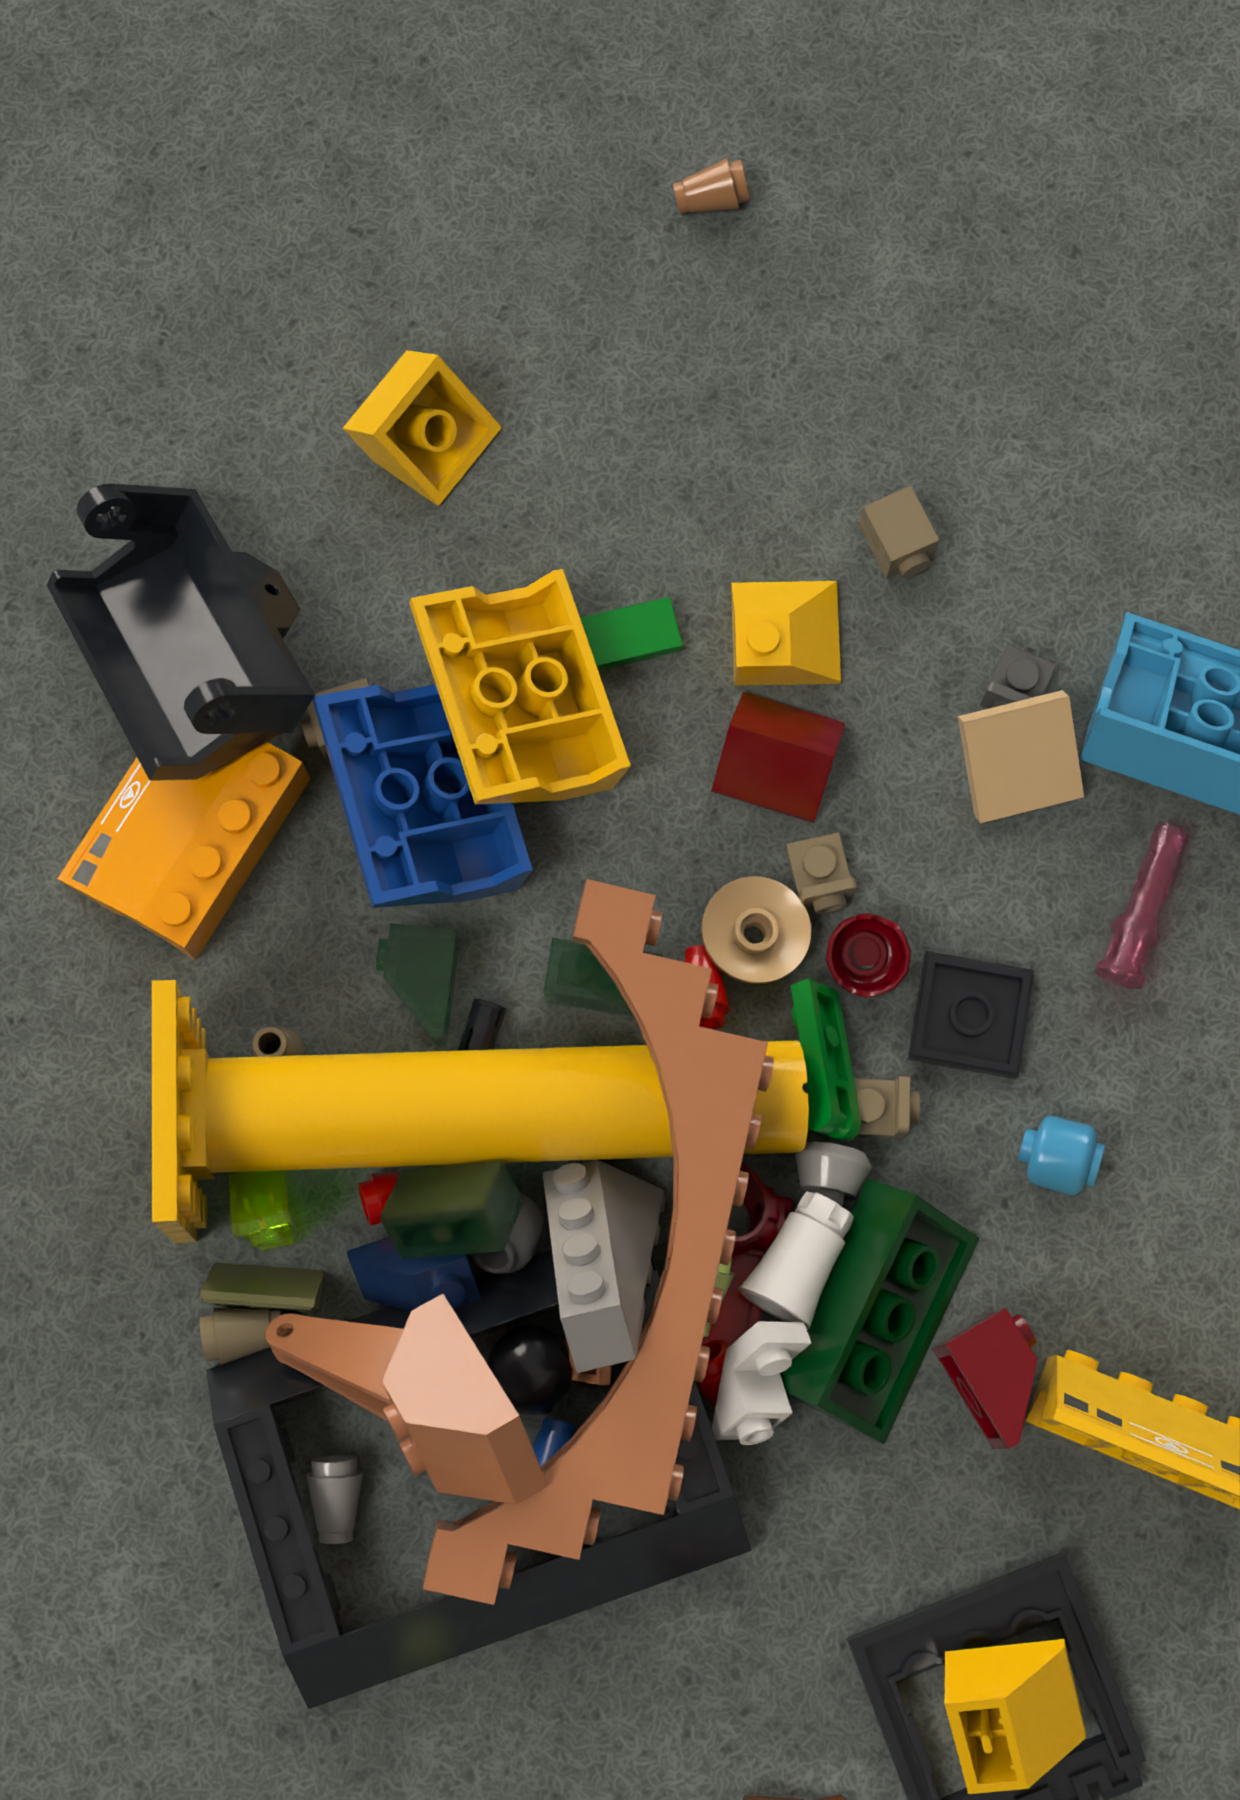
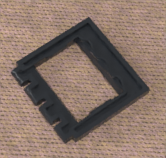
[846,1553,1146,1800]

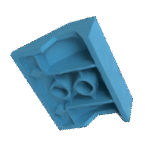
[1079,612,1240,815]

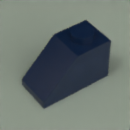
[347,1215,481,1313]

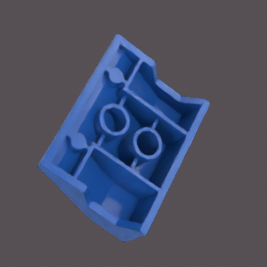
[313,684,533,908]

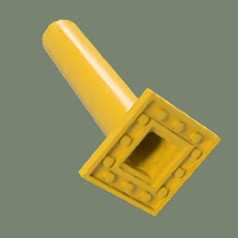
[152,980,809,1243]

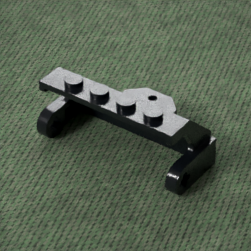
[46,483,315,781]

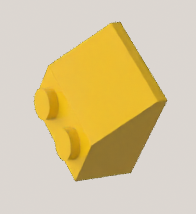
[342,350,502,506]

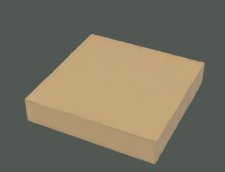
[958,690,1084,824]

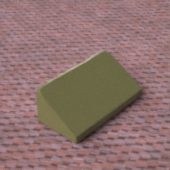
[200,1262,325,1313]

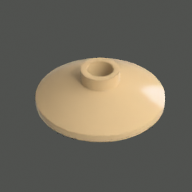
[701,876,811,984]

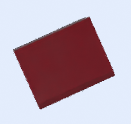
[711,692,845,823]

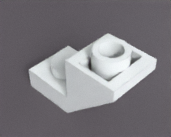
[712,1321,811,1445]

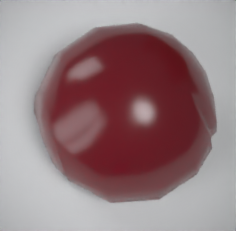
[826,913,911,998]

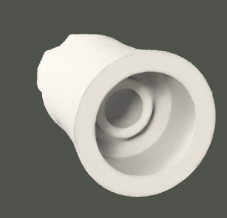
[738,1191,854,1330]

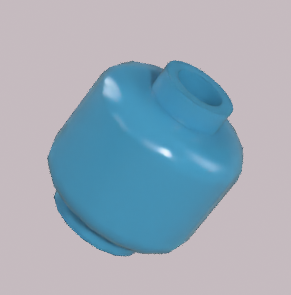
[1018,1115,1106,1196]

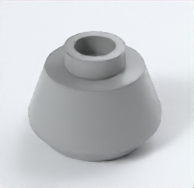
[795,1142,872,1207]

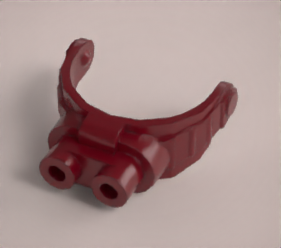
[731,1162,793,1257]

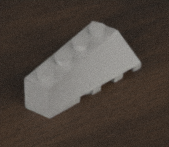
[543,1160,666,1373]

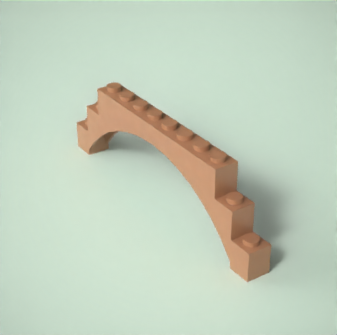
[423,879,774,1605]

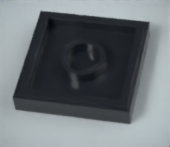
[907,951,1035,1080]

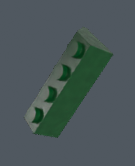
[780,1178,979,1444]

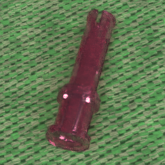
[1095,824,1189,989]

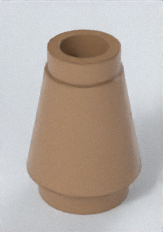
[673,158,751,214]

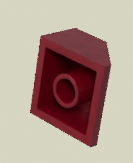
[932,1308,1038,1449]

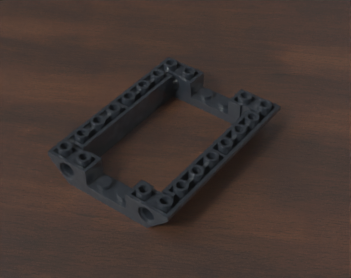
[207,1250,752,1709]

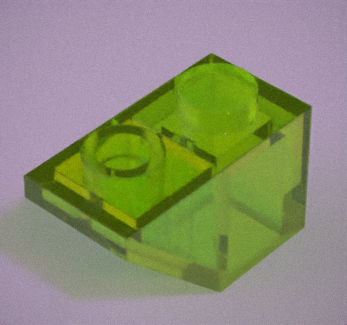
[229,1170,306,1252]

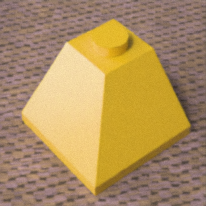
[731,581,841,686]

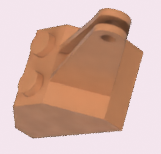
[265,1294,548,1504]

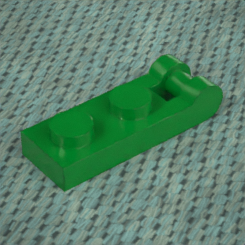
[791,978,861,1142]

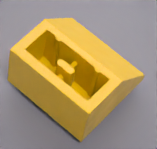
[944,1639,1086,1794]

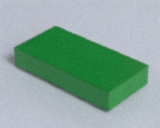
[580,597,683,671]

